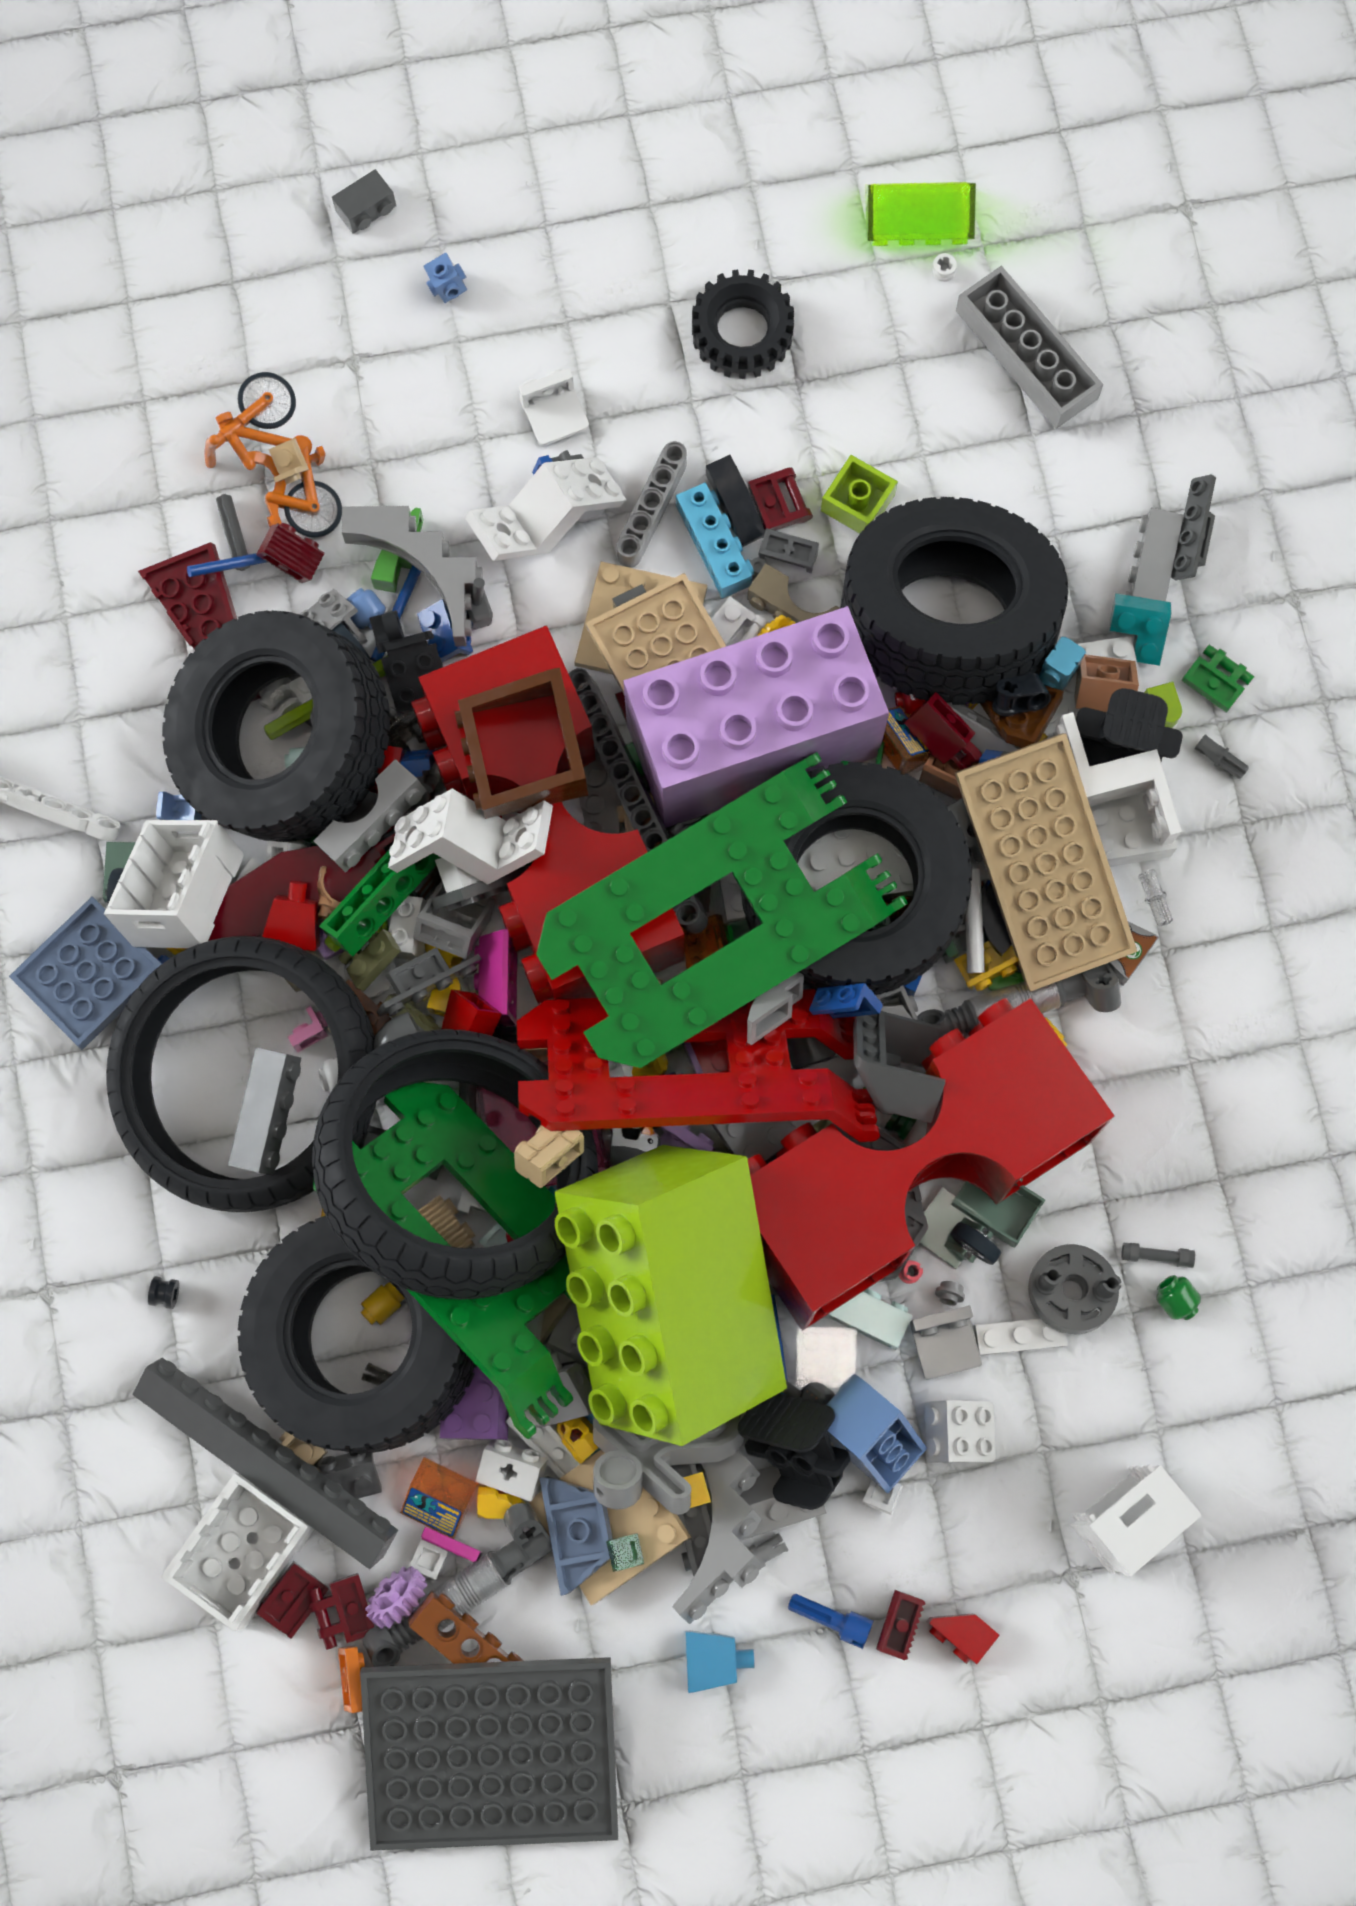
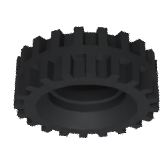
[692,269,794,379]

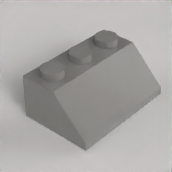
[740,1466,826,1540]

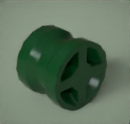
[884,1114,917,1141]

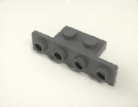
[1171,474,1216,581]
[377,947,482,1017]

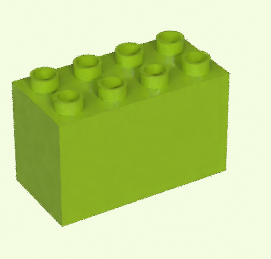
[555,1145,787,1446]

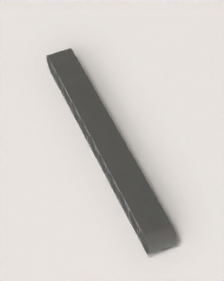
[569,668,708,934]

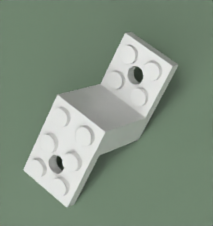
[465,457,626,561]
[1053,712,1182,846]
[388,788,553,885]

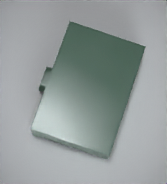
[951,1178,1045,1248]

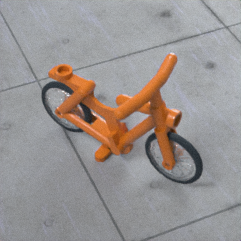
[204,372,342,538]

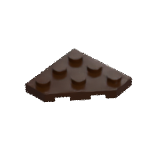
[980,686,1064,748]

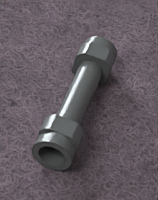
[1121,1242,1195,1268]

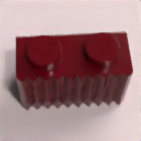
[256,523,325,583]
[876,1590,926,1660]

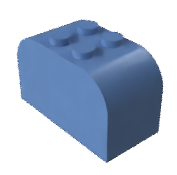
[826,1374,927,1493]

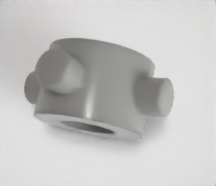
[749,557,766,578]

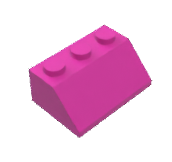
[474,929,518,1026]

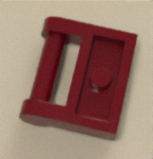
[748,467,813,531]

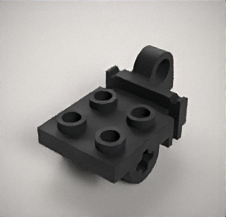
[369,610,443,713]

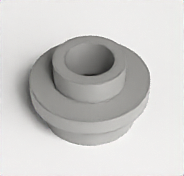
[935,1281,965,1306]

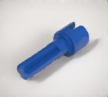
[788,1594,874,1649]

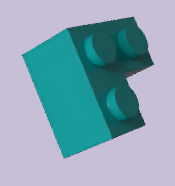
[1110,593,1172,666]

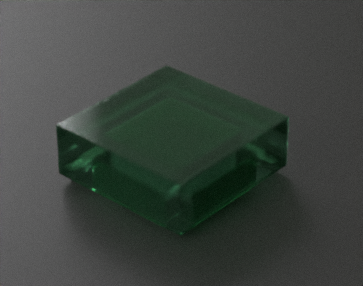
[606,1533,644,1572]

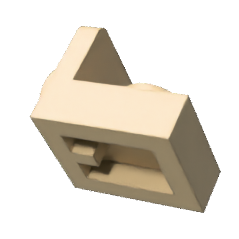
[268,438,309,485]
[279,1431,328,1466]

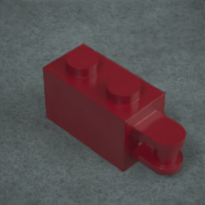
[904,692,982,770]

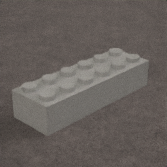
[956,265,1104,429]

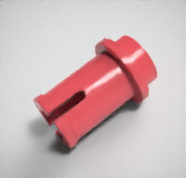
[898,1260,923,1284]

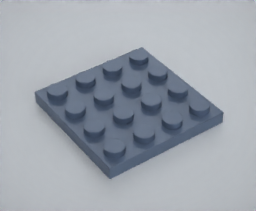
[9,896,161,1050]

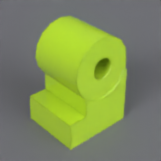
[1144,682,1182,728]

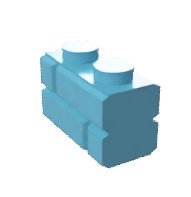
[1039,637,1086,690]

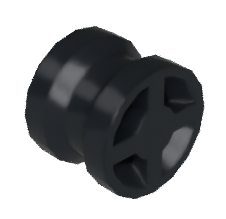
[148,1276,180,1309]

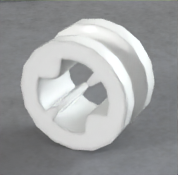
[932,253,957,282]

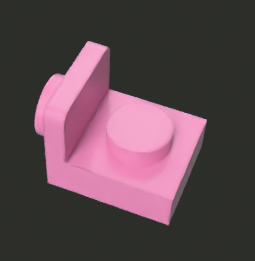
[288,1006,328,1052]

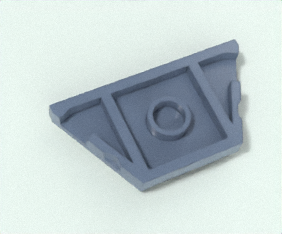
[539,1476,616,1596]

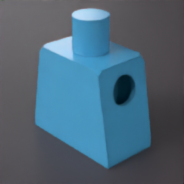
[686,1631,755,1693]

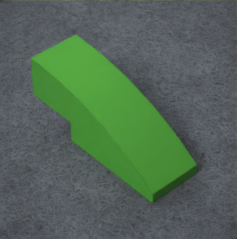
[371,508,424,593]

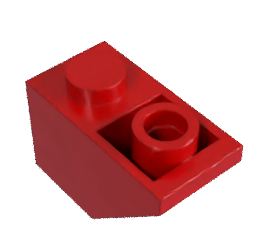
[926,1613,1000,1664]

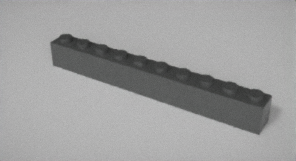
[132,1357,399,1570]

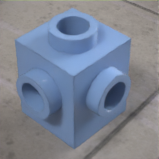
[423,253,467,303]

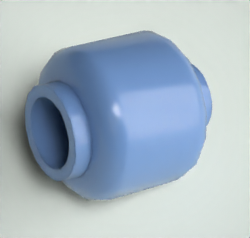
[346,588,386,630]

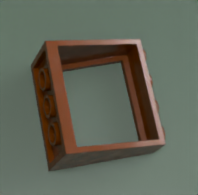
[454,667,588,819]

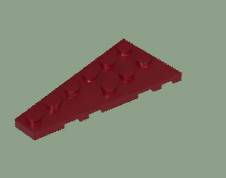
[138,542,261,701]

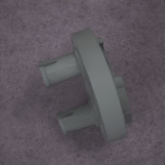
[1028,1244,1122,1335]

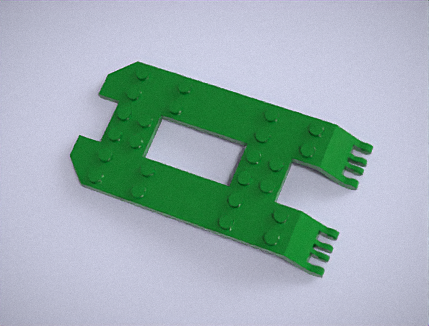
[536,752,908,1068]
[313,1082,576,1439]

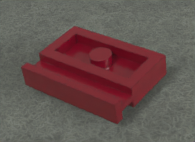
[256,1561,329,1639]

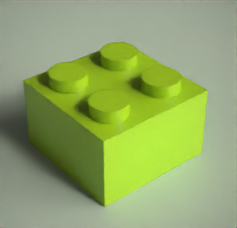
[821,455,898,534]

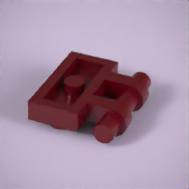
[308,1573,374,1650]

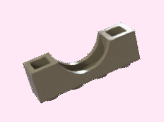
[747,563,840,623]

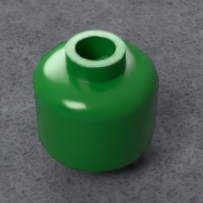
[1156,1275,1201,1320]

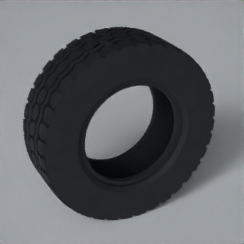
[840,497,1068,705]
[162,610,390,842]
[741,762,972,995]
[237,1216,477,1453]

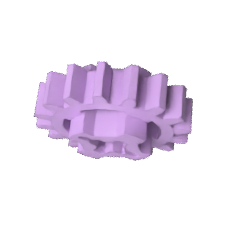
[365,1566,427,1629]

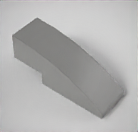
[747,972,804,1045]

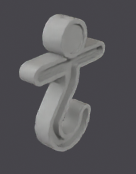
[593,1411,746,1515]

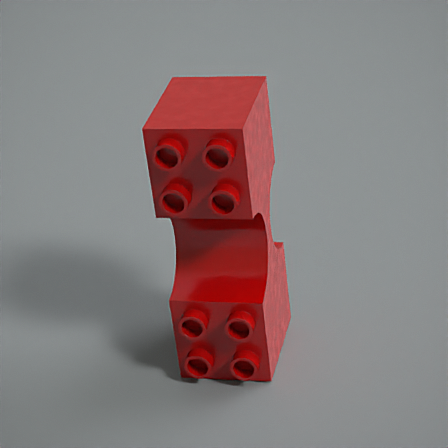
[411,625,684,1004]
[747,998,1115,1331]

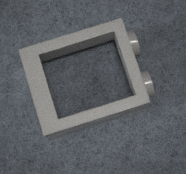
[413,881,495,959]

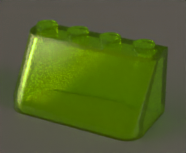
[865,182,976,246]

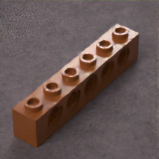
[408,1591,524,1664]

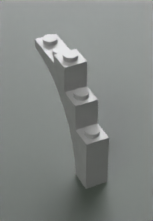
[342,506,483,646]
[672,1450,763,1624]

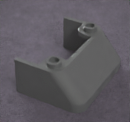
[853,1011,946,1123]

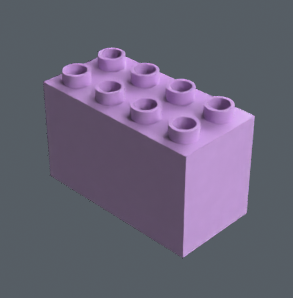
[623,606,889,828]

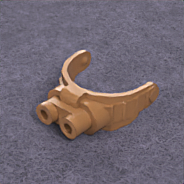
[317,866,341,920]

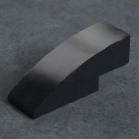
[706,455,765,547]

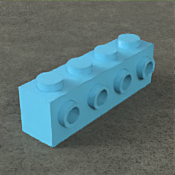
[676,482,754,599]

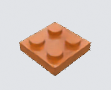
[338,1646,365,1713]

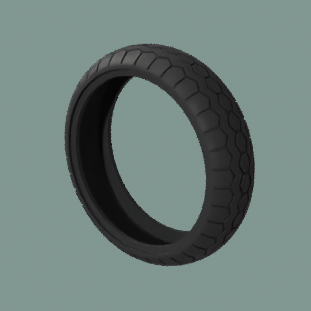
[106,936,376,1212]
[312,1029,598,1300]

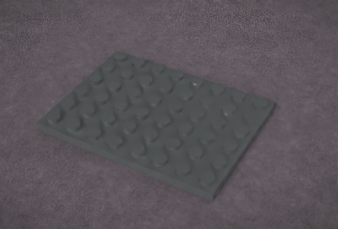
[360,1657,619,1851]

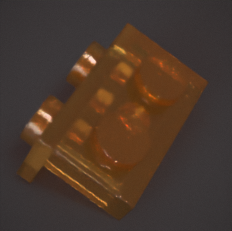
[680,914,728,969]

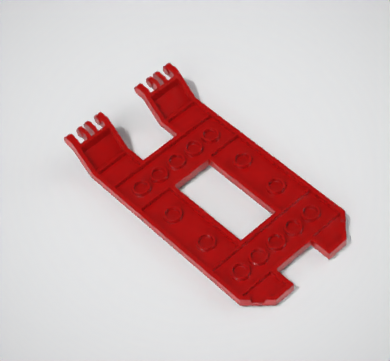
[517,989,880,1142]

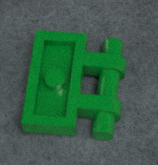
[1181,644,1255,713]

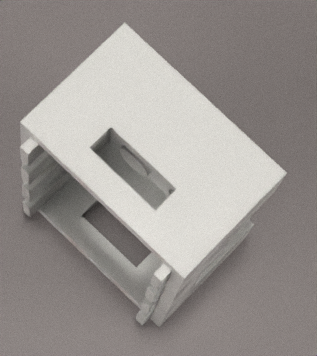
[104,820,244,948]
[1070,1464,1202,1576]
[161,1473,315,1631]

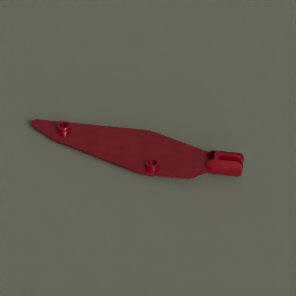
[208,825,396,941]

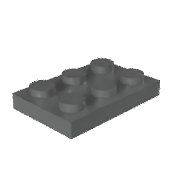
[431,865,530,911]

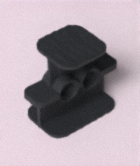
[1076,688,1183,766]
[737,1393,851,1510]

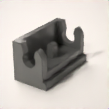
[758,528,819,573]

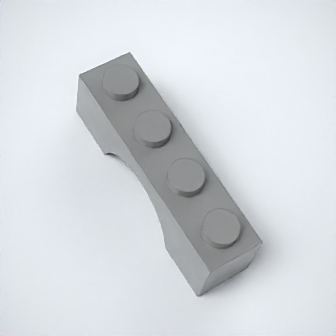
[314,759,427,873]

